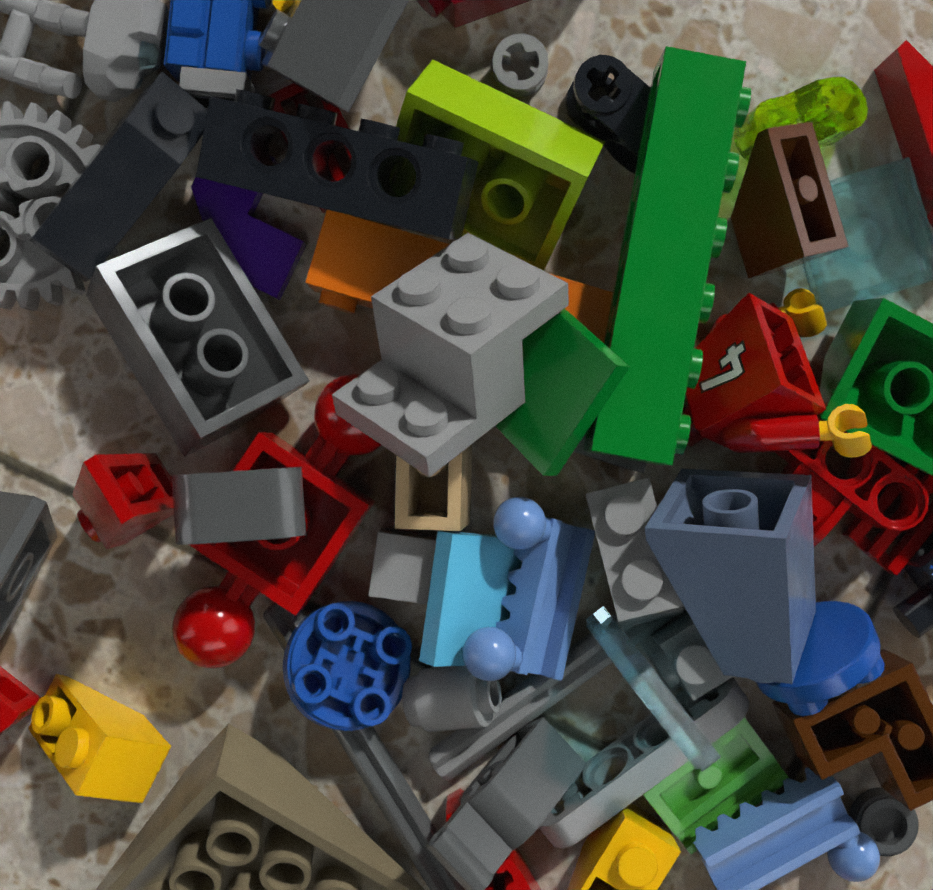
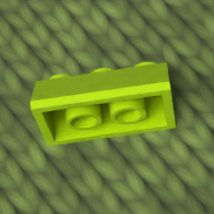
[389,59,605,271]

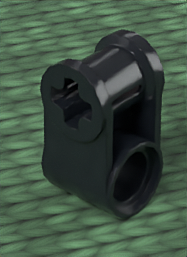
[565,54,651,174]

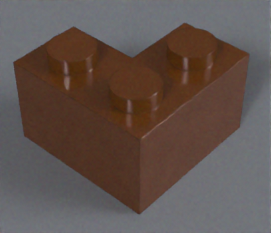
[772,649,933,811]

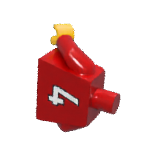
[682,288,872,457]

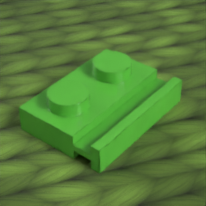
[643,717,789,855]

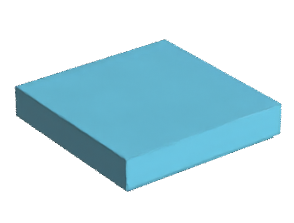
[419,531,522,667]

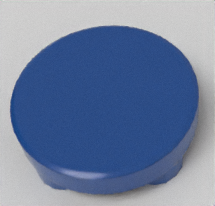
[283,601,412,731]
[755,601,885,716]

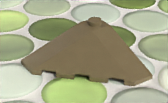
[96,723,425,890]

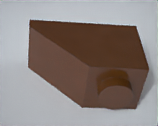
[731,122,849,279]

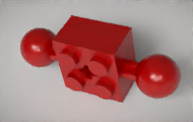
[172,374,382,669]

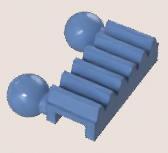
[463,497,595,681]
[693,767,880,890]

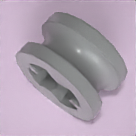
[492,33,548,97]

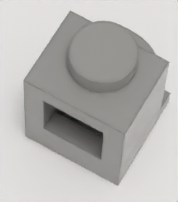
[639,609,733,701]

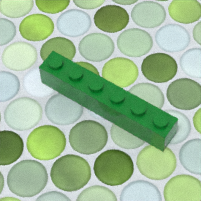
[584,46,751,466]

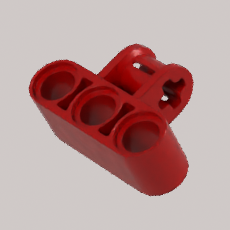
[774,418,929,547]

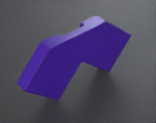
[191,155,307,300]

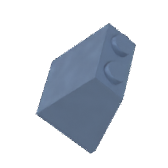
[645,468,816,684]

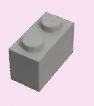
[585,478,684,628]

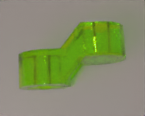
[733,77,868,162]

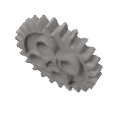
[0,101,118,311]

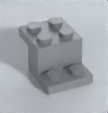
[332,233,569,477]

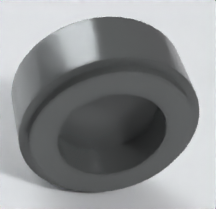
[849,787,919,856]

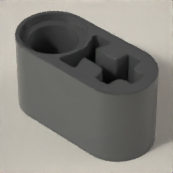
[171,467,306,545]

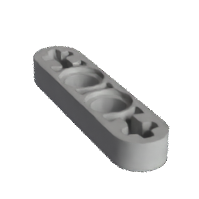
[539,677,750,849]

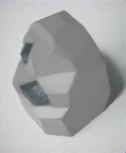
[83,0,169,102]

